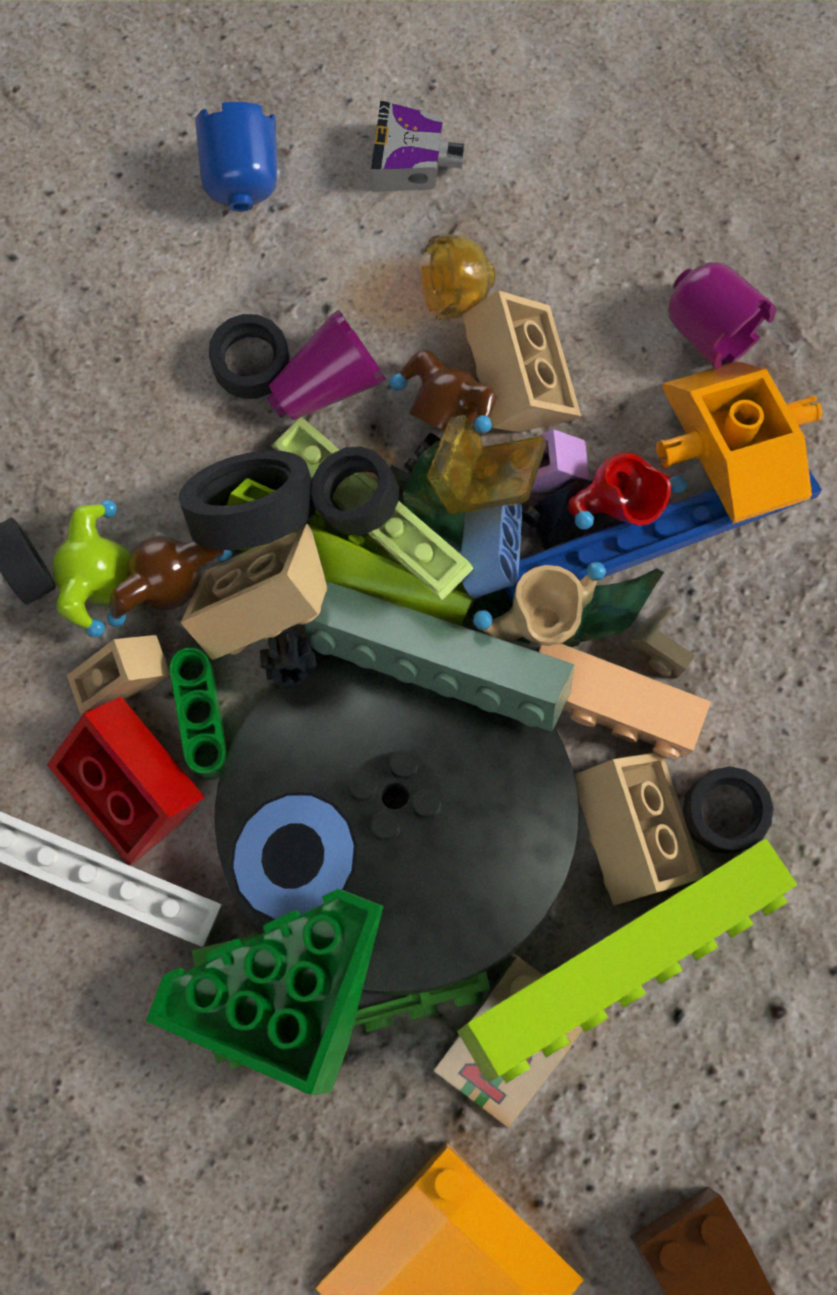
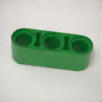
[170,648,228,779]

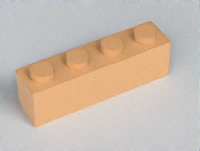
[539,643,711,759]

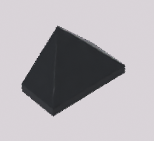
[533,480,620,549]

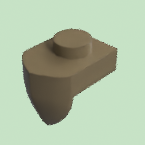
[631,606,695,678]

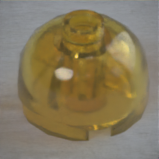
[421,234,495,320]

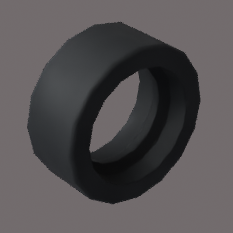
[209,314,289,399]
[310,446,399,535]
[0,517,56,605]
[683,766,774,854]

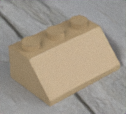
[462,290,581,432]
[180,523,327,660]
[574,753,704,906]

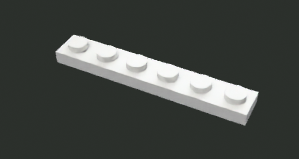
[0,812,224,948]

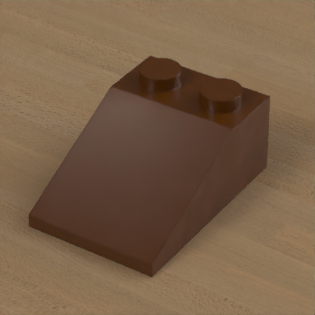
[629,1187,775,1295]

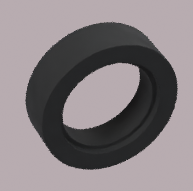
[179,450,316,550]

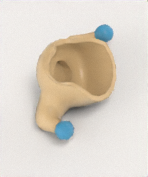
[473,562,606,646]

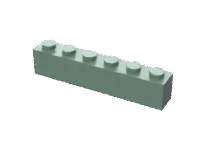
[305,582,575,732]

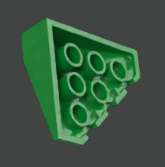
[146,889,383,1096]

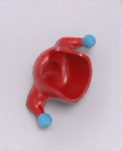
[568,452,687,529]

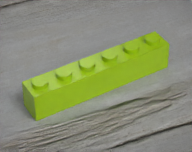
[227,478,475,627]

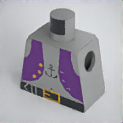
[371,101,465,192]

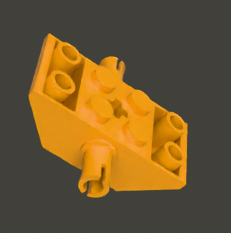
[656,361,822,524]

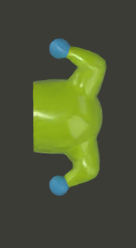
[52,499,130,637]

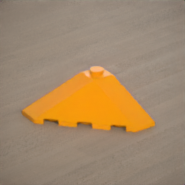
[315,1141,584,1295]

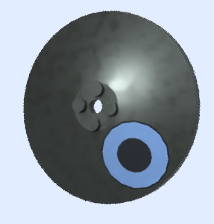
[215,654,579,995]

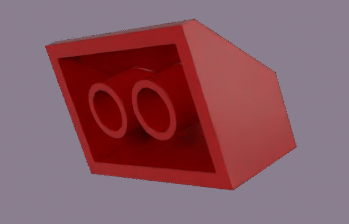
[47,697,205,866]

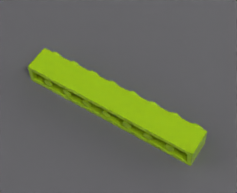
[457,839,798,1084]

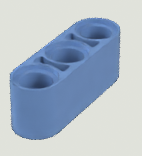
[461,484,522,598]

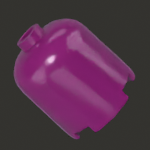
[668,262,777,369]

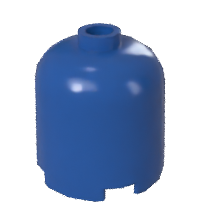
[195,102,277,212]

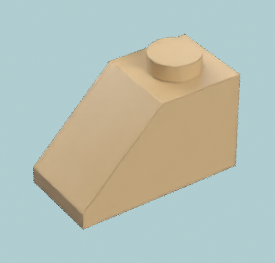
[67,635,170,715]

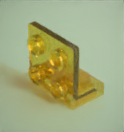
[427,415,546,514]

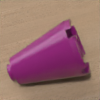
[267,310,387,420]

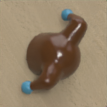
[389,350,497,439]
[106,536,232,627]

